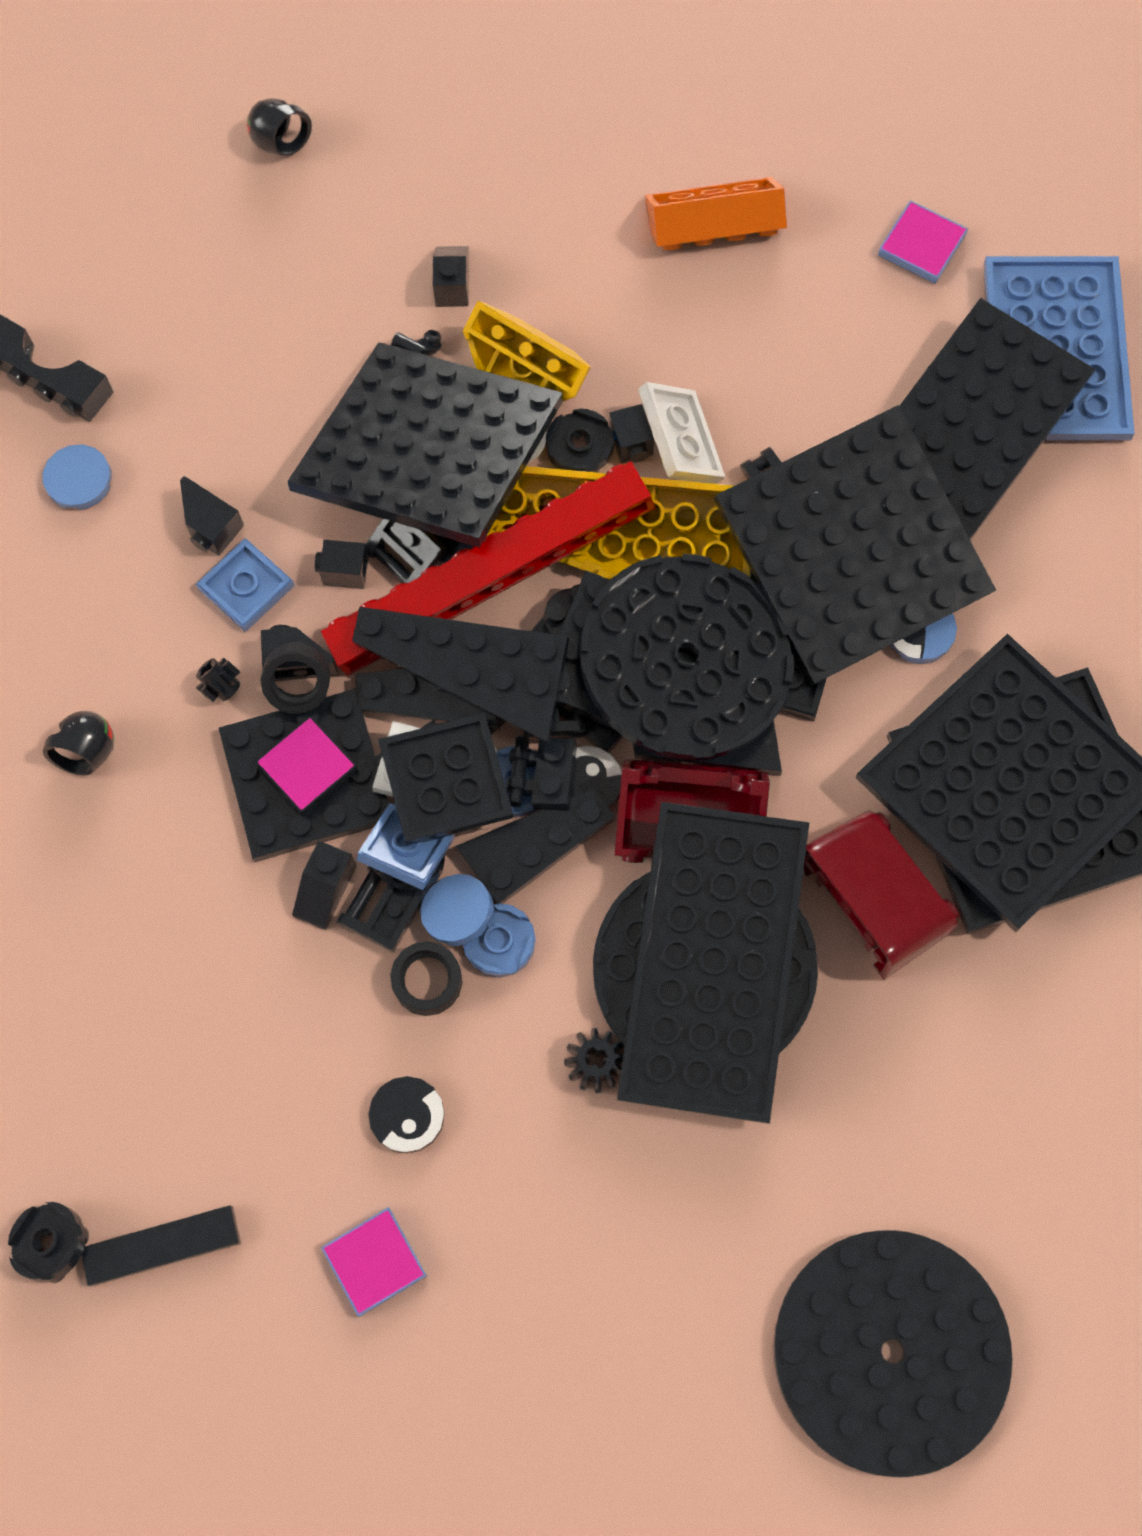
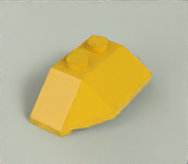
[463,300,591,402]

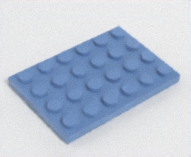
[983,256,1135,440]

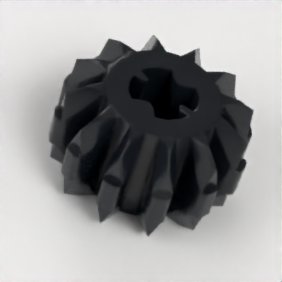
[564,1028,624,1094]

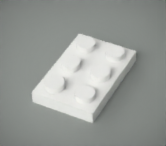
[638,382,725,484]

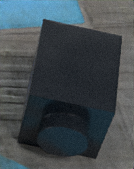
[609,404,654,464]
[315,539,369,589]

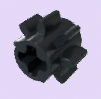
[196,658,240,702]

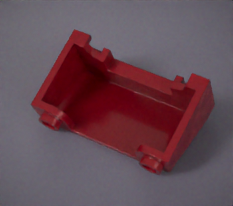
[614,759,770,863]
[803,810,959,980]

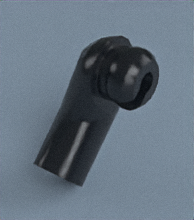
[391,330,442,356]

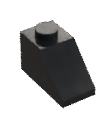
[433,246,469,307]
[180,476,244,556]
[261,625,338,681]
[292,840,357,930]

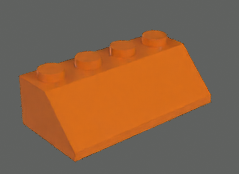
[645,177,787,250]

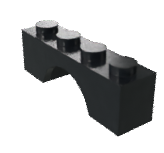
[0,314,114,422]

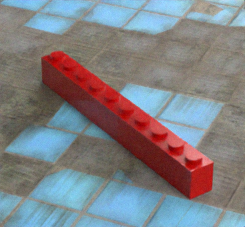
[321,461,655,676]

